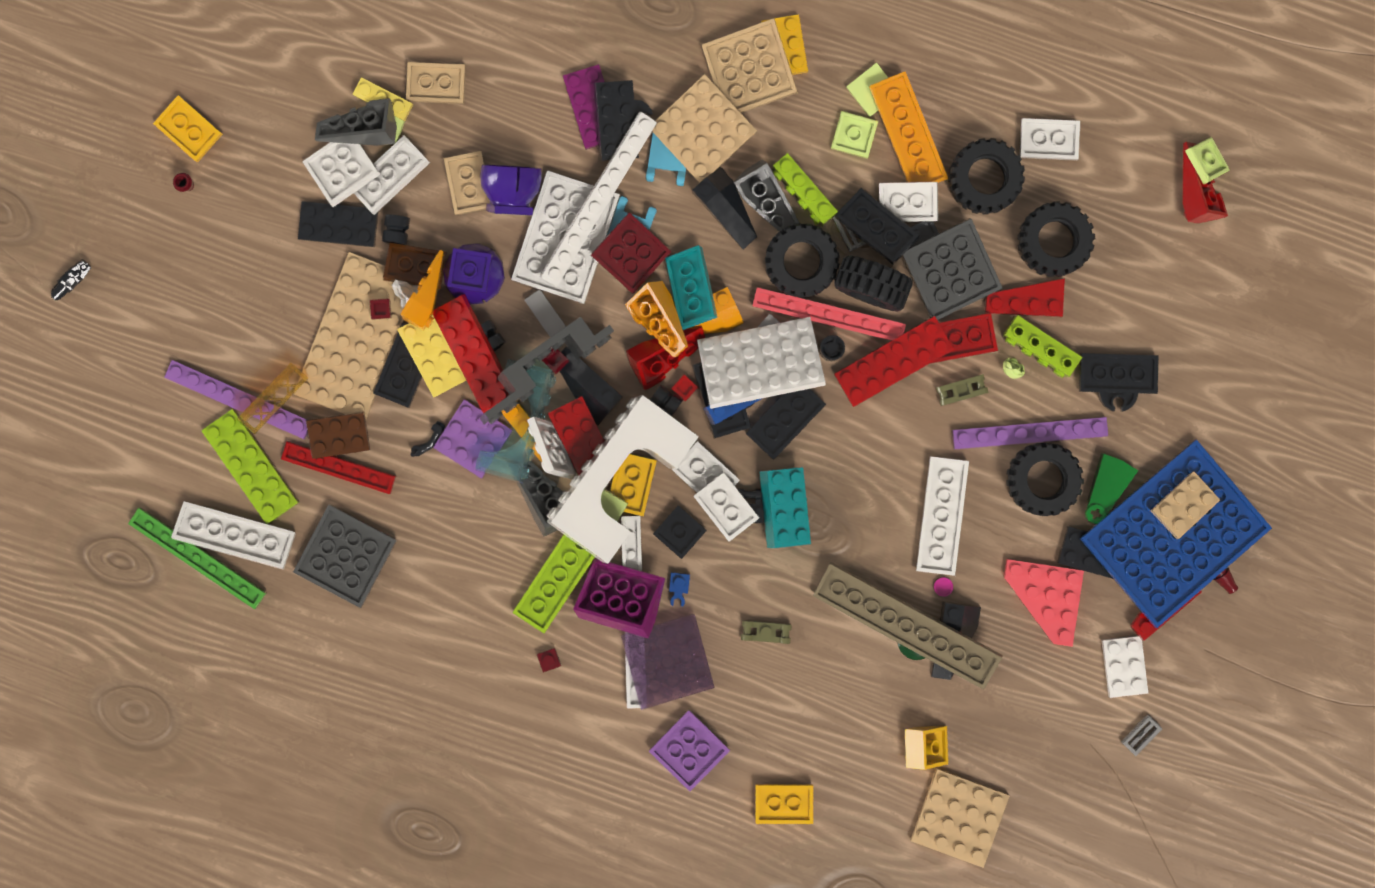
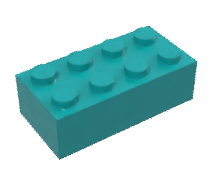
[759,467,811,548]

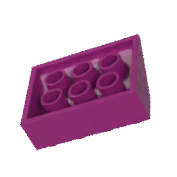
[573,558,665,638]

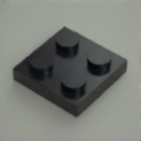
[653,505,707,559]

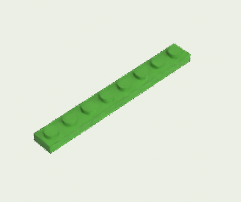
[128,508,267,609]

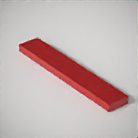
[281,441,396,494]

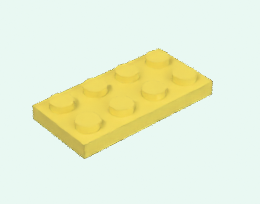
[397,315,466,398]

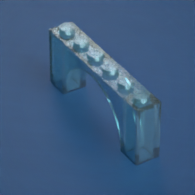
[475,359,556,483]

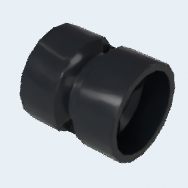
[382,214,410,245]
[481,320,506,351]
[819,335,845,362]
[650,384,683,417]

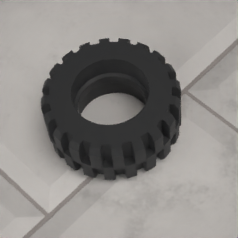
[948,138,1025,215]
[1017,201,1095,277]
[765,223,840,297]
[834,255,913,312]
[1006,443,1084,516]

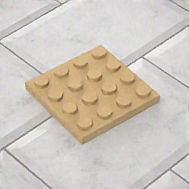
[702,18,798,113]
[652,74,757,183]
[910,768,1010,868]

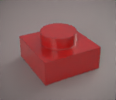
[671,375,698,402]

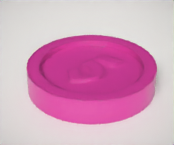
[934,577,953,597]

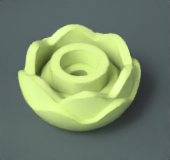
[1003,358,1025,379]

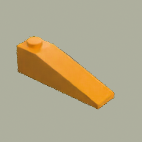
[401,250,444,331]
[625,281,688,357]
[685,287,744,334]

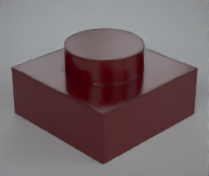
[370,299,392,320]
[542,349,569,374]
[537,648,562,673]

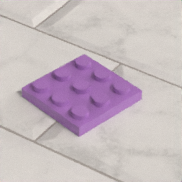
[433,399,513,479]
[649,710,730,791]

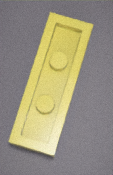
[353,77,413,122]

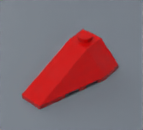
[1183,142,1228,224]
[626,325,705,390]

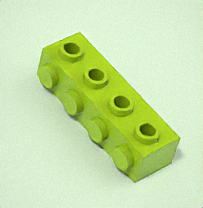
[772,153,838,226]
[1002,315,1083,378]

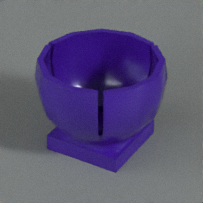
[480,165,542,215]
[443,243,505,305]

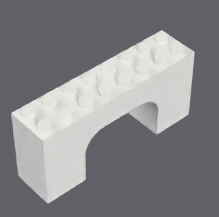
[547,395,698,564]

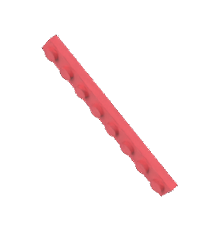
[752,287,906,341]

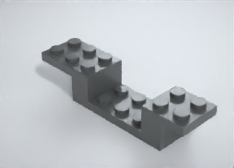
[480,317,614,425]

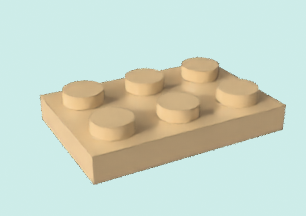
[406,62,466,104]
[444,151,490,215]
[1150,471,1220,539]

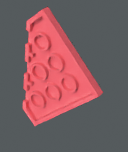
[1004,559,1084,647]

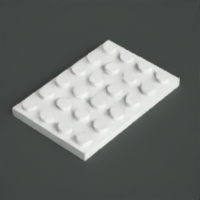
[511,171,620,304]
[697,317,826,409]

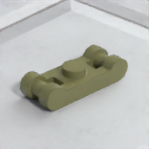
[936,374,989,406]
[741,620,792,644]

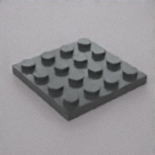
[902,218,1002,320]
[293,504,397,608]

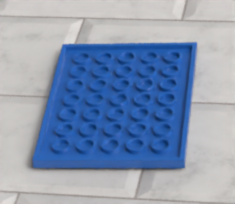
[1080,440,1272,628]

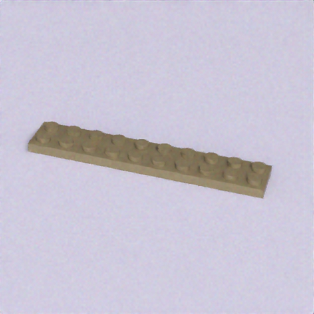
[813,562,1003,690]

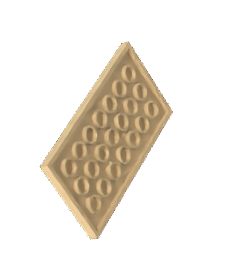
[293,252,413,420]

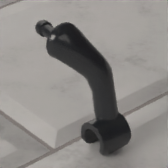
[410,421,445,457]

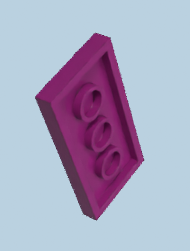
[563,64,604,150]

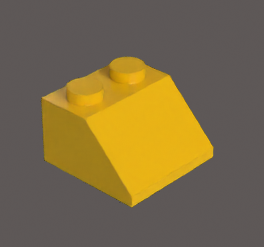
[905,726,948,770]

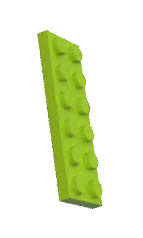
[201,409,299,524]
[512,535,595,634]

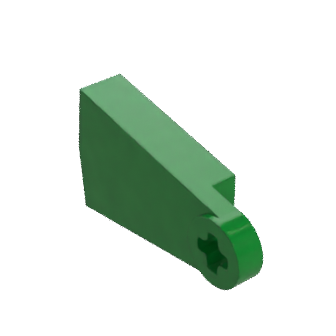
[1085,454,1139,524]

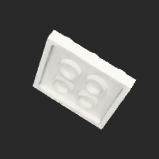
[302,142,380,207]
[527,417,577,479]

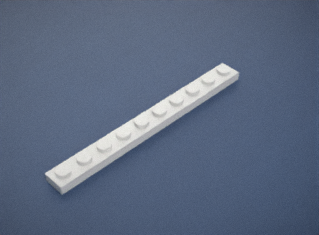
[539,112,657,287]
[621,516,646,708]

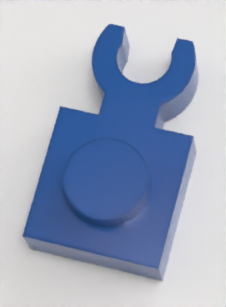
[669,572,690,607]

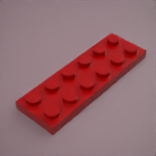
[433,294,509,414]
[834,316,954,407]

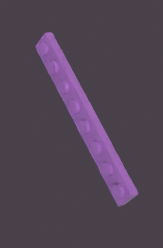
[164,360,308,439]
[952,417,1108,449]

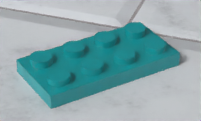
[665,245,718,330]

